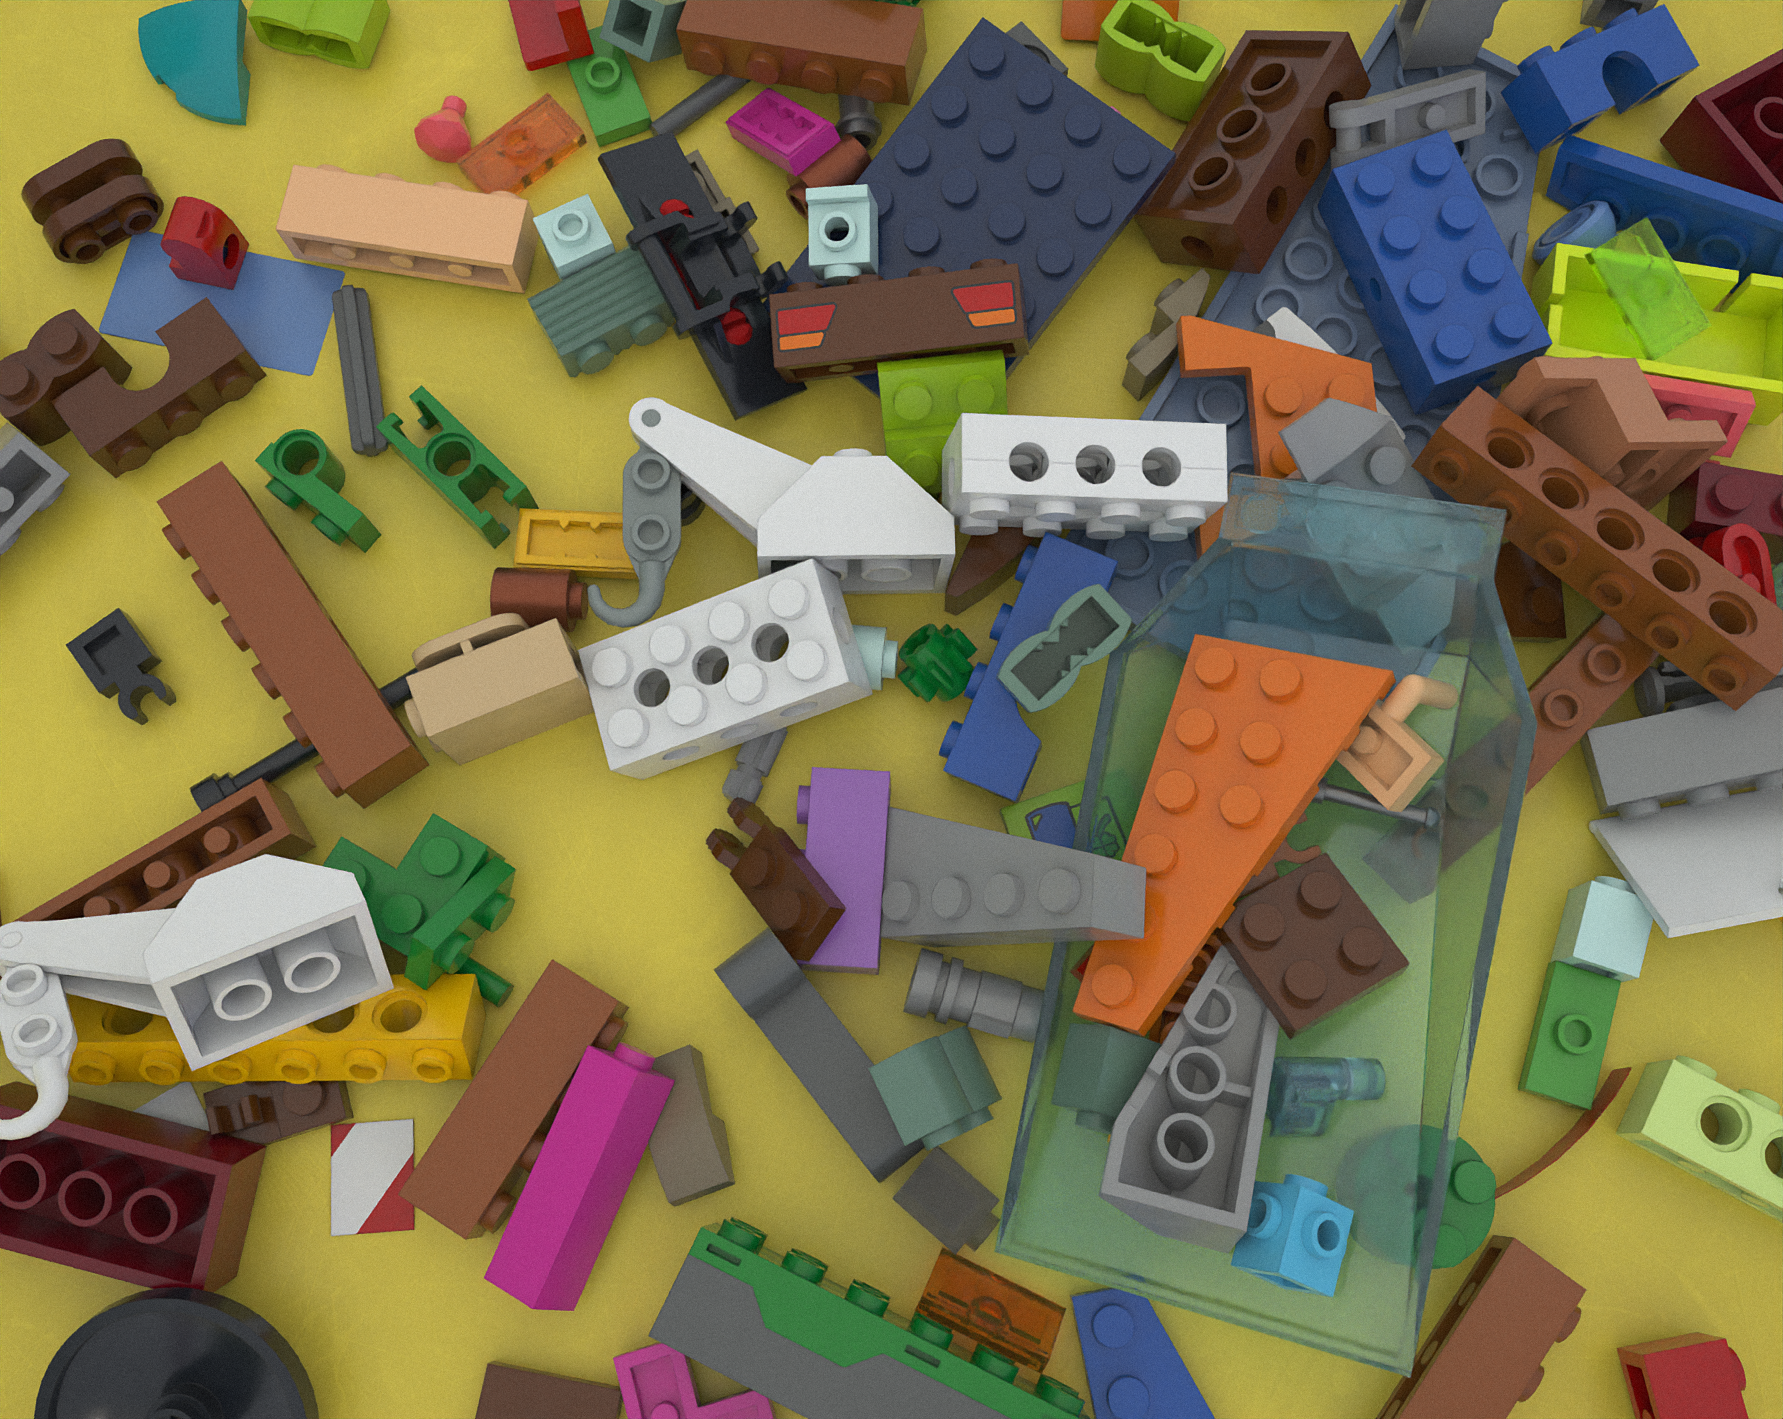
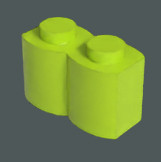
[247,0,391,69]
[1095,0,1226,121]

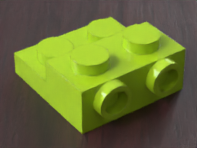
[877,350,1008,501]

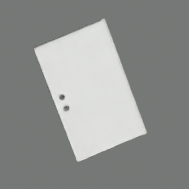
[1589,788,1783,938]

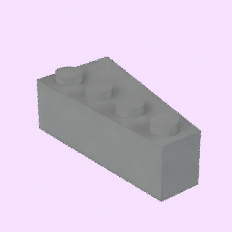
[1580,687,1783,821]
[880,807,1146,947]

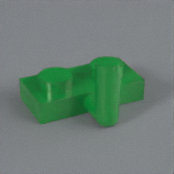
[404,856,516,1007]

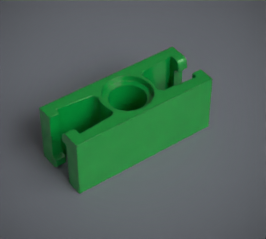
[376,385,539,549]

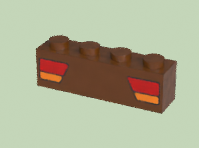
[769,258,1029,384]

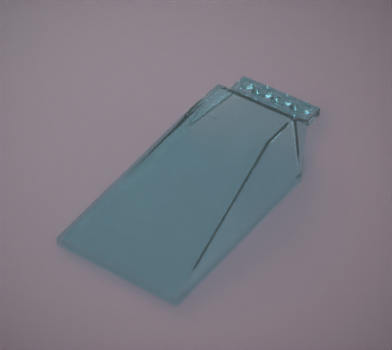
[994,472,1538,1378]

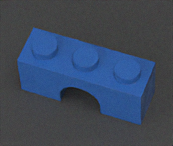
[1500,4,1700,154]

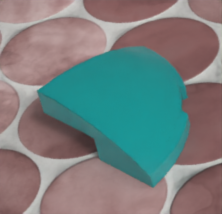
[138,0,251,125]

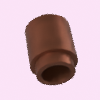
[786,134,872,220]

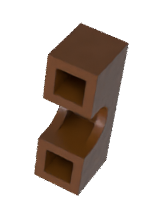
[51,297,267,478]

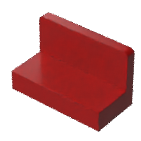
[508,0,595,71]

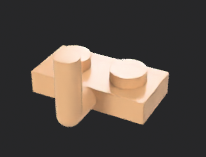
[1336,674,1458,812]

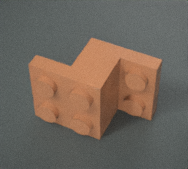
[1496,356,1728,512]

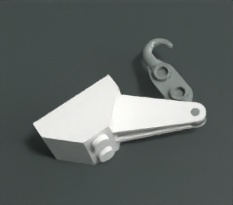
[587,397,956,628]

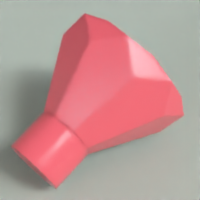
[414,95,471,163]

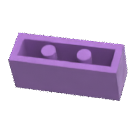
[797,767,891,975]

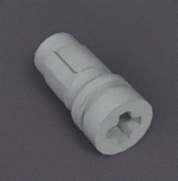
[903,948,1047,1043]

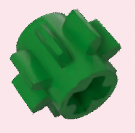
[897,624,978,702]

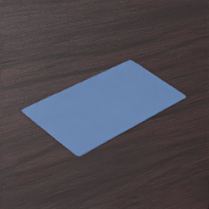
[99,231,345,376]

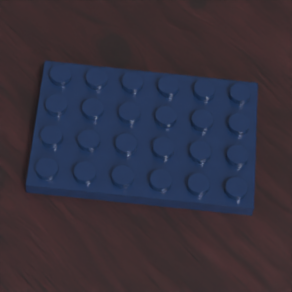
[763,17,1176,399]

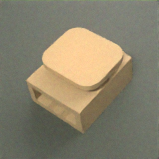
[404,613,594,765]

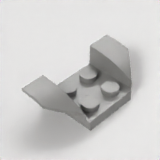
[1278,398,1459,657]

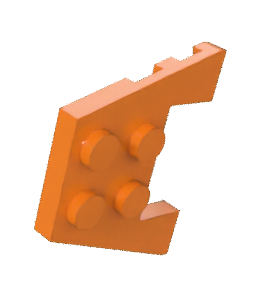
[1176,315,1377,560]

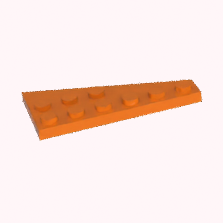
[1072,634,1396,1037]

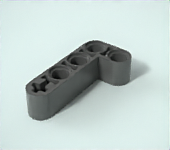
[714,927,925,1184]

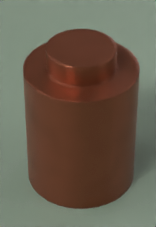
[490,567,588,632]

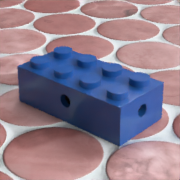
[1317,129,1553,415]

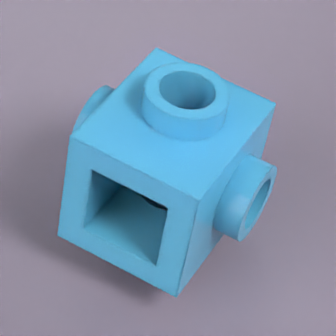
[1231,1174,1354,1297]

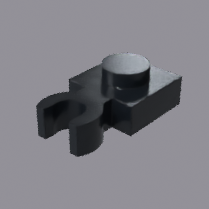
[66,608,176,725]

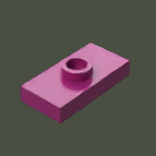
[725,88,841,177]

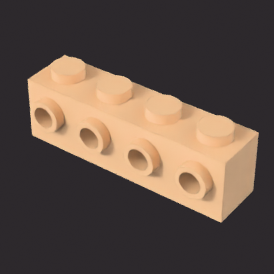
[276,164,539,294]

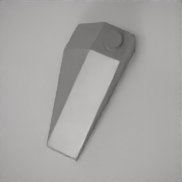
[1098,945,1279,1254]

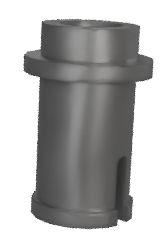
[835,94,882,151]

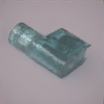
[1265,1056,1385,1137]

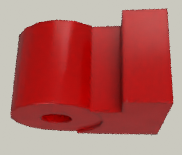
[160,196,249,290]

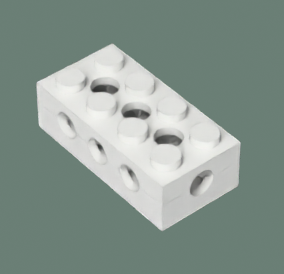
[942,413,1228,542]
[578,558,873,780]

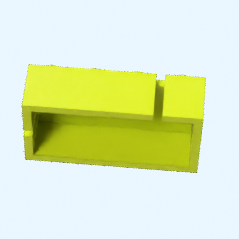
[1531,243,1783,426]

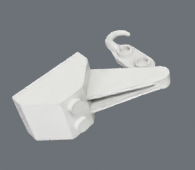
[0,854,394,1140]

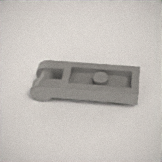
[1329,69,1486,170]

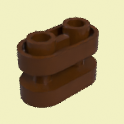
[21,138,164,264]

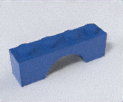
[939,532,1118,803]

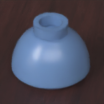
[1532,201,1616,266]

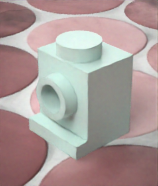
[806,184,878,286]

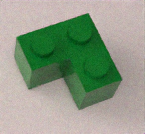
[322,813,505,957]

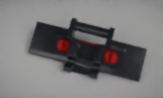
[598,132,807,421]

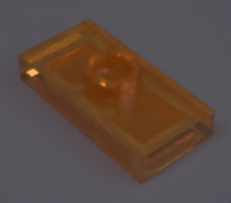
[456,93,587,195]
[915,1247,1066,1374]

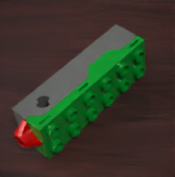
[648,1217,1090,1419]

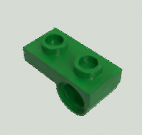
[255,429,381,553]

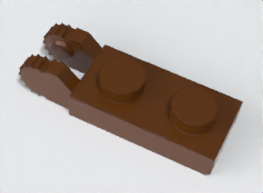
[706,797,846,962]

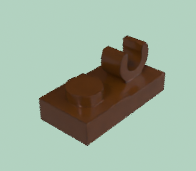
[203,1081,354,1146]

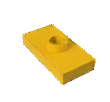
[513,508,638,579]

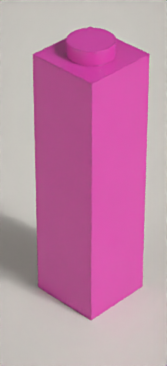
[484,1042,675,1311]

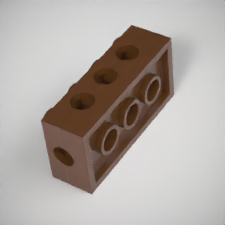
[1134,30,1372,274]

